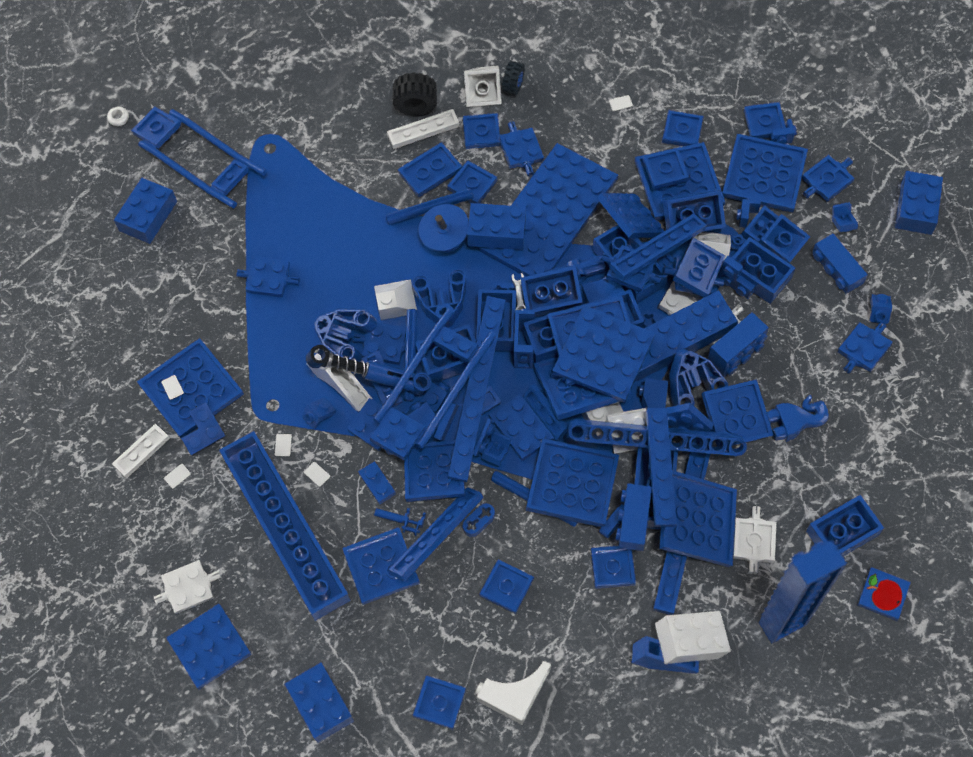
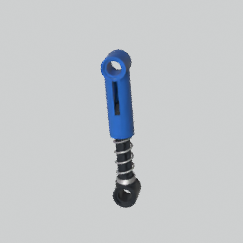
[306,345,431,395]

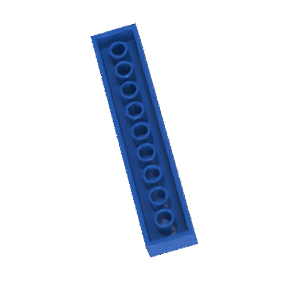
[219,431,351,621]
[758,540,847,644]

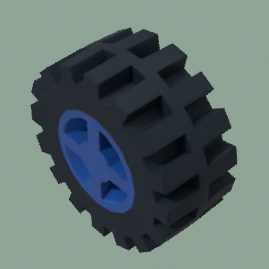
[502,61,525,95]

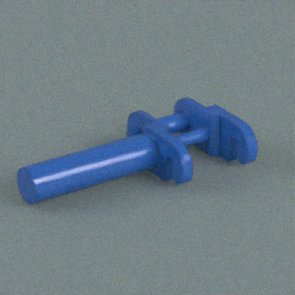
[374,508,426,536]

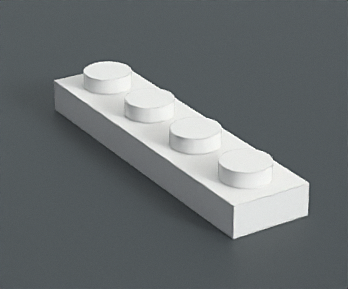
[387,109,460,149]

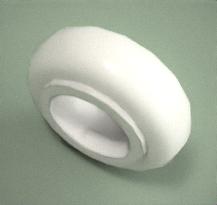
[107,107,129,127]

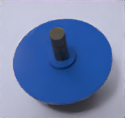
[419,204,469,252]

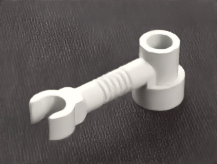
[512,273,526,310]

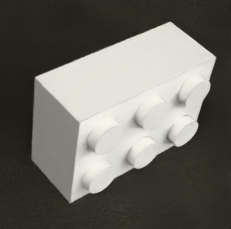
[655,611,731,664]

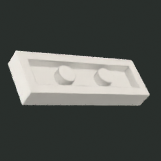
[112,424,170,479]

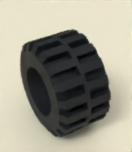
[393,73,437,116]

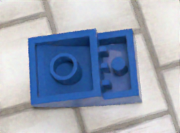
[741,205,810,263]

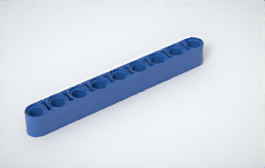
[568,419,747,456]

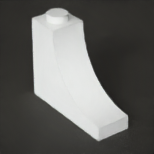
[306,353,372,412]
[475,661,551,725]

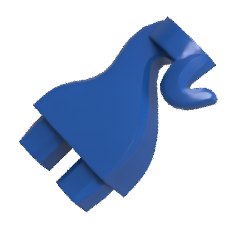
[767,395,829,442]

